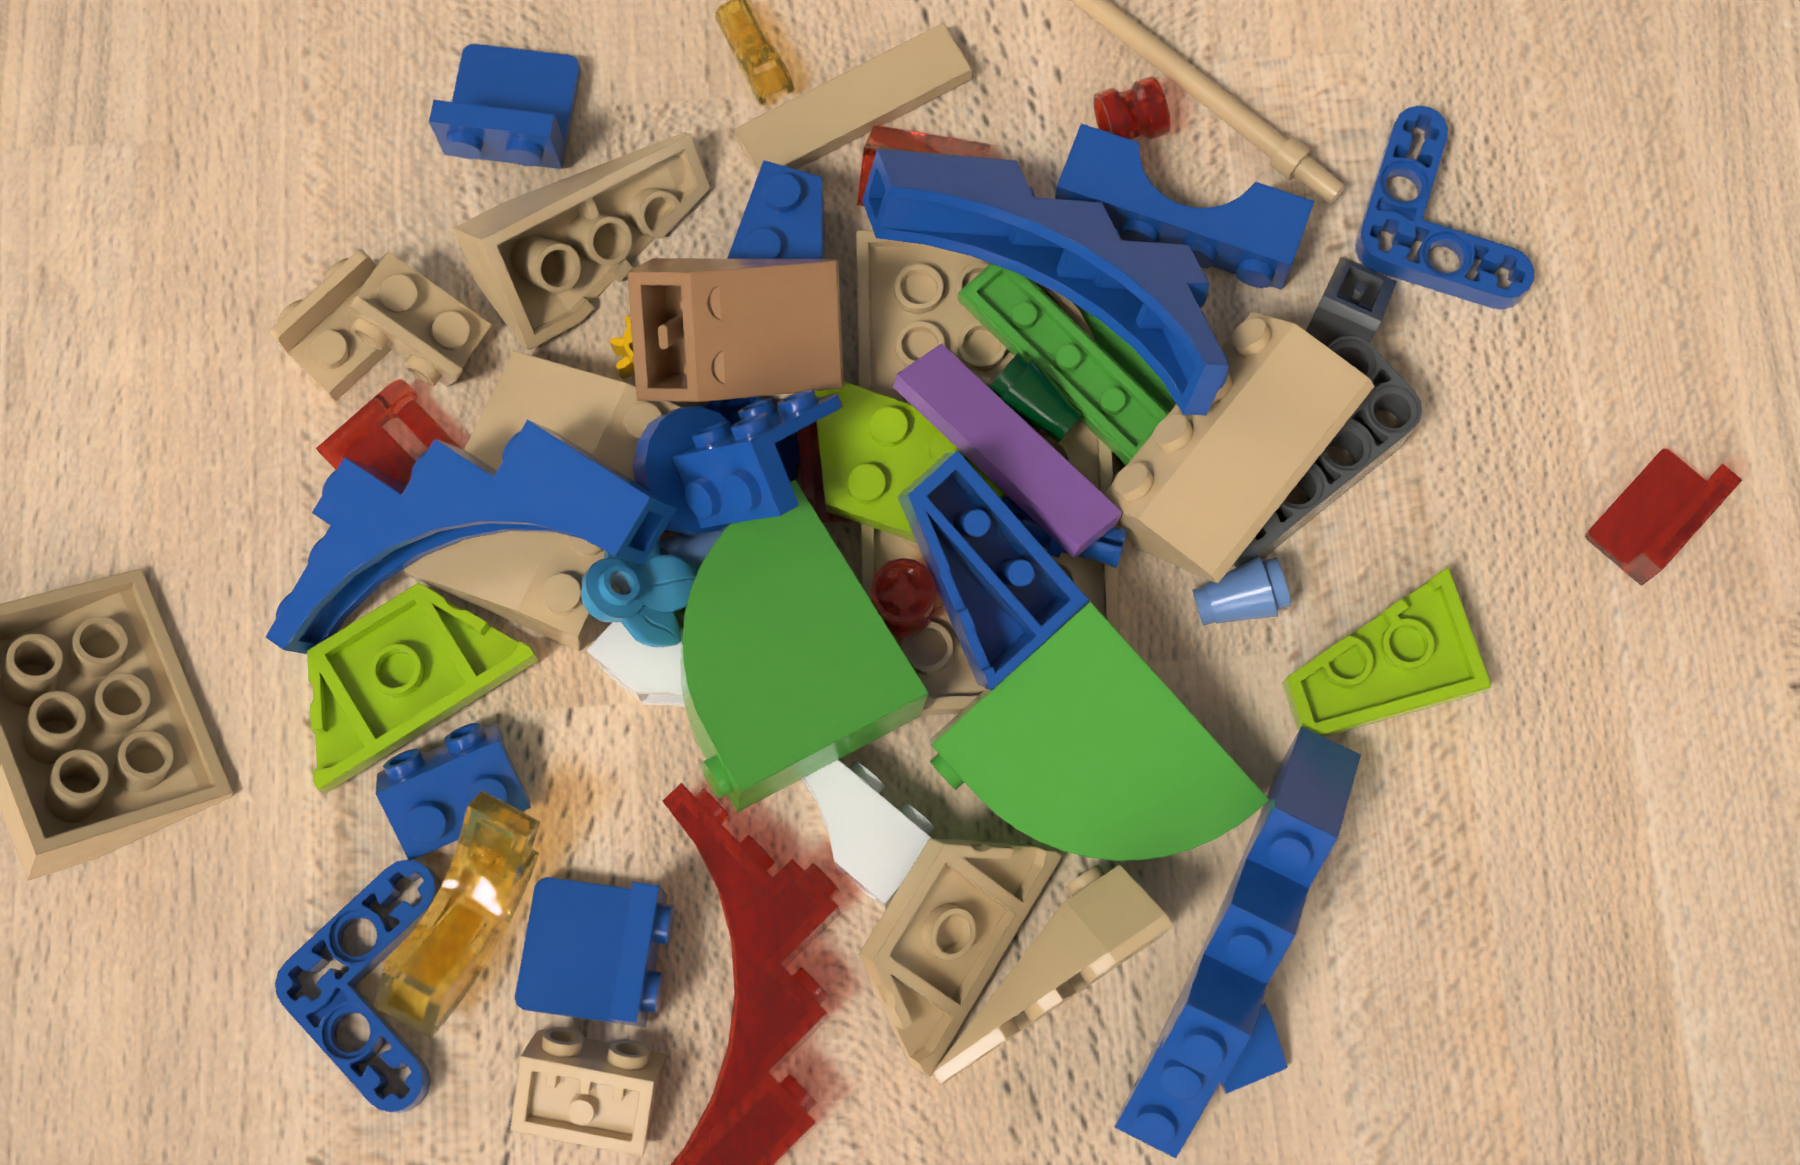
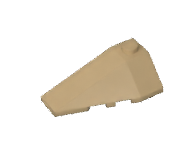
[453,132,710,350]
[932,865,1174,1086]

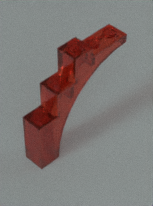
[662,783,841,1165]

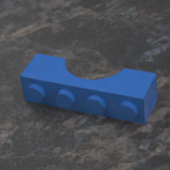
[1055,123,1314,290]

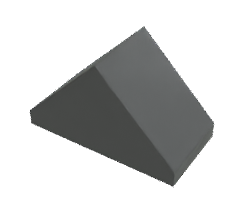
[1306,257,1397,347]

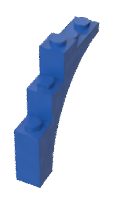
[862,149,1229,416]
[265,420,677,654]
[1114,726,1361,1159]

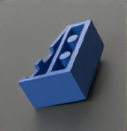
[727,160,825,259]
[897,450,1090,690]

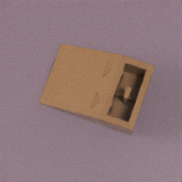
[627,258,844,402]

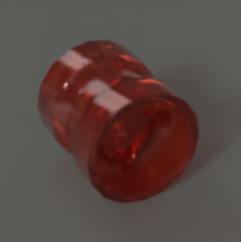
[1093,76,1171,140]
[871,558,937,637]

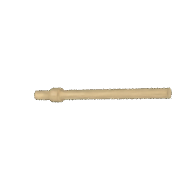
[1070,0,1346,205]

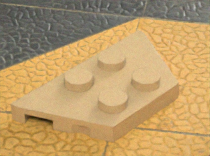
[859,838,1062,1077]

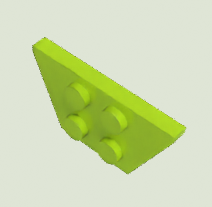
[815,382,1006,543]
[307,582,539,794]

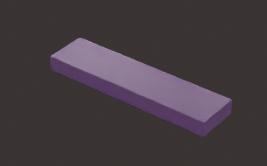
[893,343,1123,558]

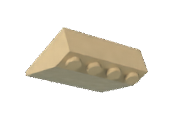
[404,351,682,651]
[0,569,233,881]

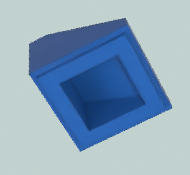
[1221,1003,1288,1094]

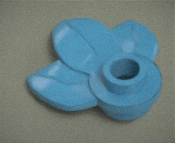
[581,540,698,647]

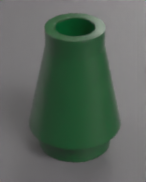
[989,352,1082,443]

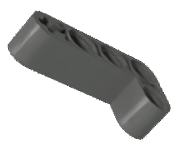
[1232,336,1422,567]

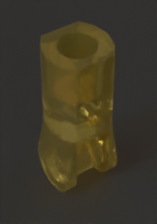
[715,0,794,106]

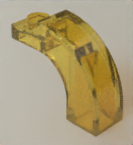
[374,790,540,1038]

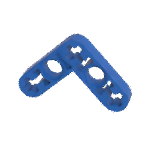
[1355,105,1534,310]
[275,860,442,1113]

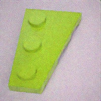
[1282,567,1492,737]

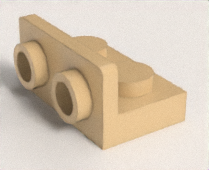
[270,249,392,401]
[342,251,492,387]
[510,1027,666,1157]

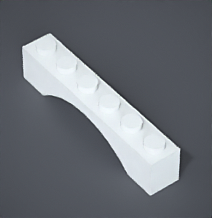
[587,611,935,910]

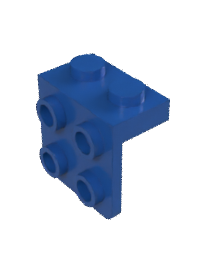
[429,44,581,169]
[672,389,843,528]
[515,877,674,1028]

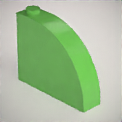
[680,480,929,813]
[930,601,1269,861]

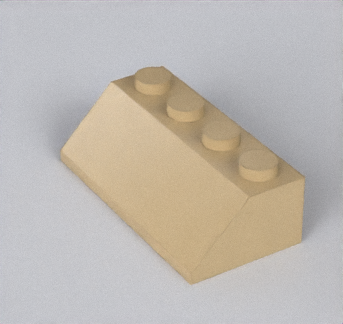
[1104,312,1375,584]

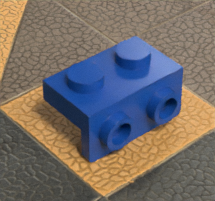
[376,722,531,860]

